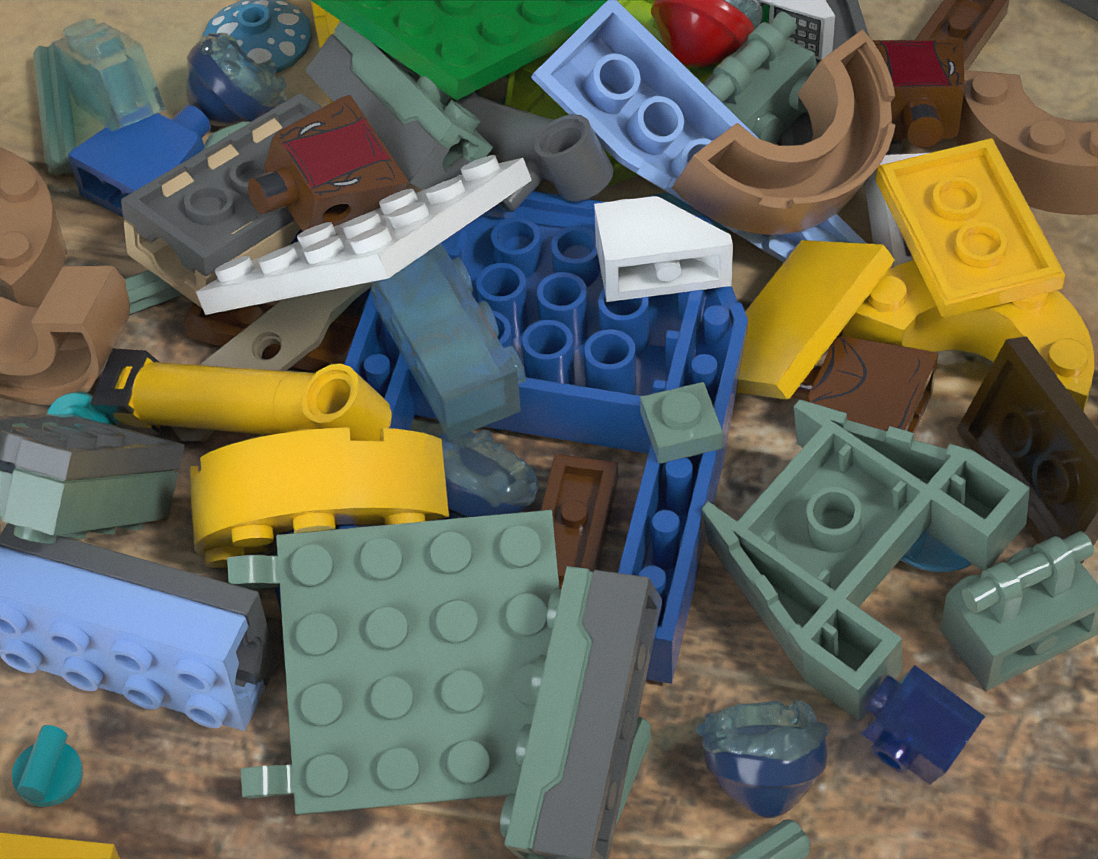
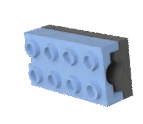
[0,523,277,731]

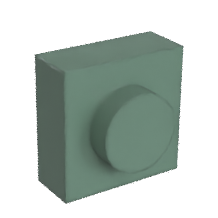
[640,382,723,464]

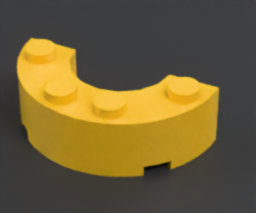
[842,260,1094,413]
[189,427,449,568]

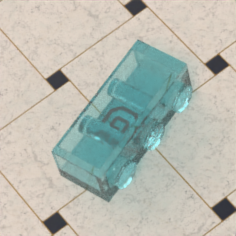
[51,19,166,131]
[370,243,526,440]

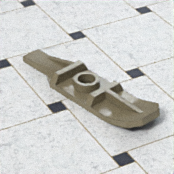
[170,281,374,443]

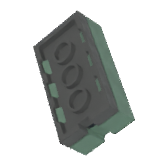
[0,414,185,544]

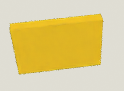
[875,138,1065,319]
[736,240,895,400]

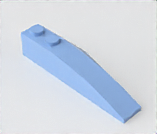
[531,0,866,263]

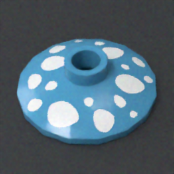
[203,0,312,77]

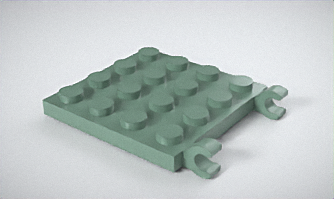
[227,510,559,815]

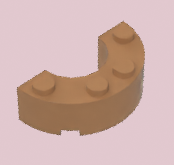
[672,29,895,235]
[956,70,1098,215]
[0,147,67,308]
[0,265,130,405]

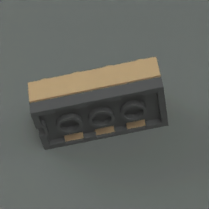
[121,93,323,309]

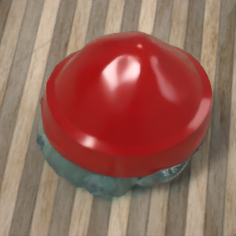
[651,0,763,68]

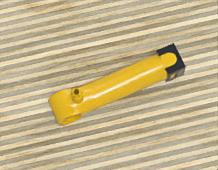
[90,348,392,441]

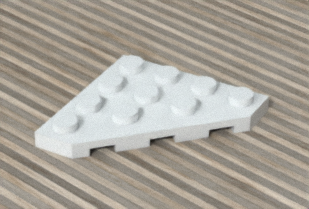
[196,155,532,315]

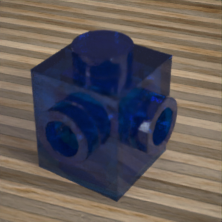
[861,665,985,785]

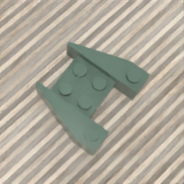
[702,400,1030,721]

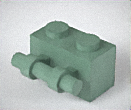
[703,12,817,145]
[940,531,1098,691]

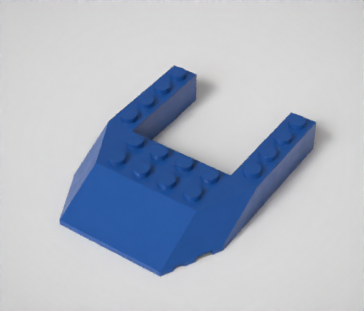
[274,191,748,684]

